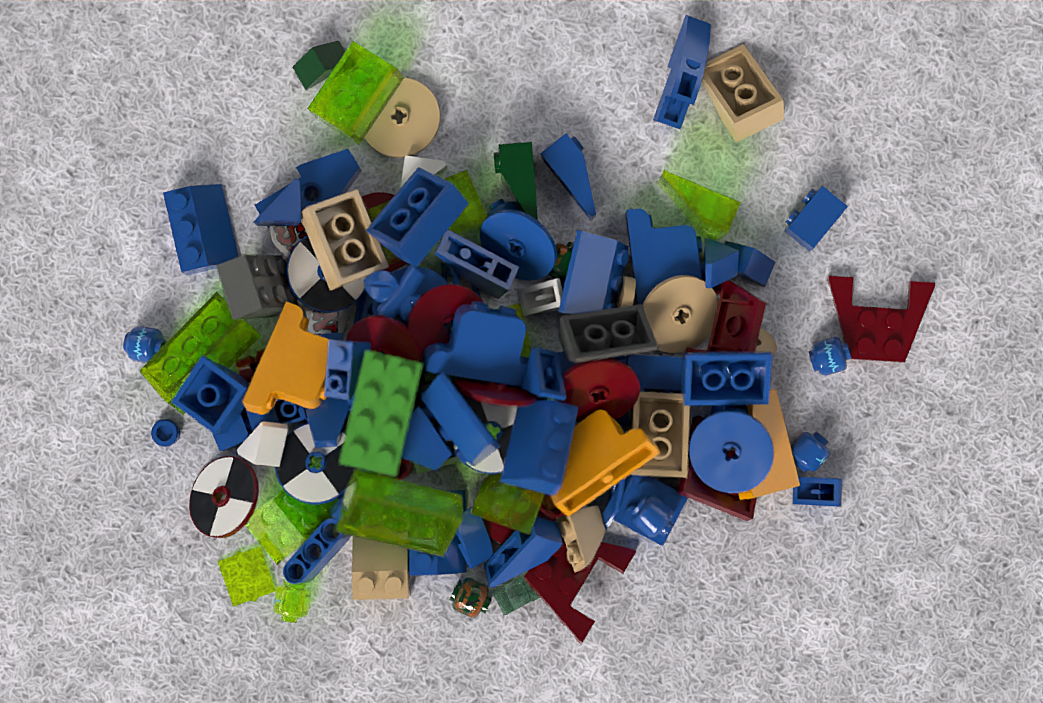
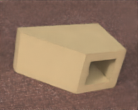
[558,505,606,572]

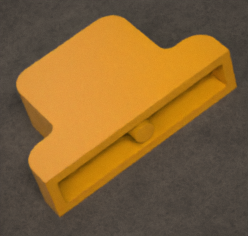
[242,302,330,415]
[551,410,660,516]

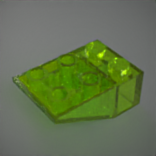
[245,489,338,565]

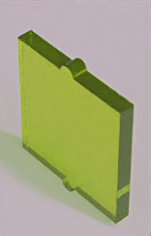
[217,546,276,607]

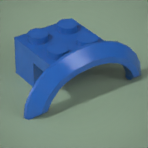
[601,473,688,546]

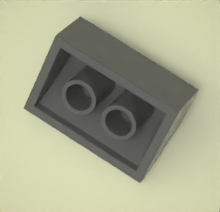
[559,304,658,362]

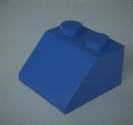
[171,356,251,435]

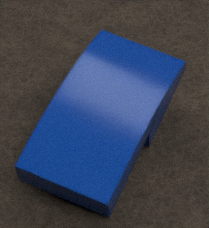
[449,505,494,569]

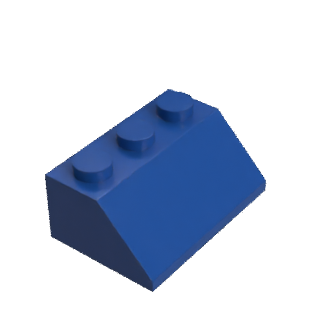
[366,167,469,268]
[163,184,239,275]
[559,230,629,315]
[681,352,772,406]
[420,373,501,467]
[500,400,578,496]
[409,490,466,576]

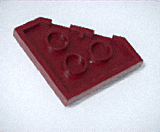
[678,415,757,521]

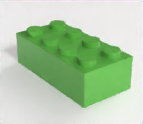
[339,351,424,476]

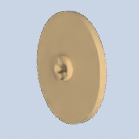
[360,78,441,158]
[642,275,718,353]

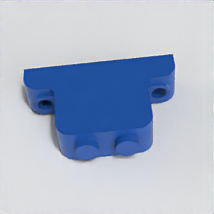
[625,209,705,305]
[422,301,529,386]

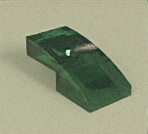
[491,572,540,615]

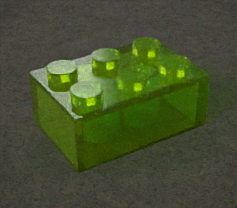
[307,41,404,145]

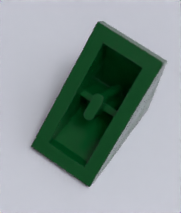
[292,40,352,90]

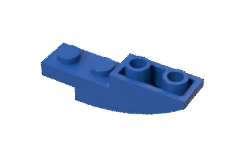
[653,15,711,130]

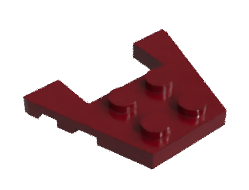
[827,276,935,363]
[683,279,767,361]
[524,536,636,644]

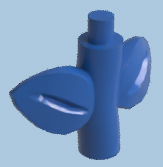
[364,265,425,324]

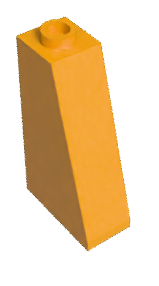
[738,389,800,500]

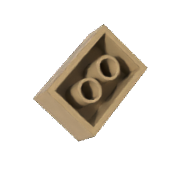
[301,189,389,291]

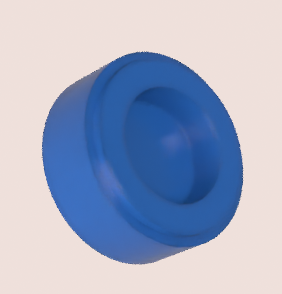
[151,419,180,447]

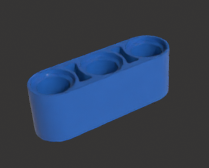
[283,518,352,584]

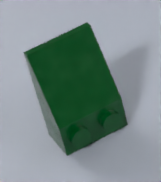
[494,142,538,220]

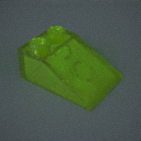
[658,170,741,241]
[471,473,544,535]

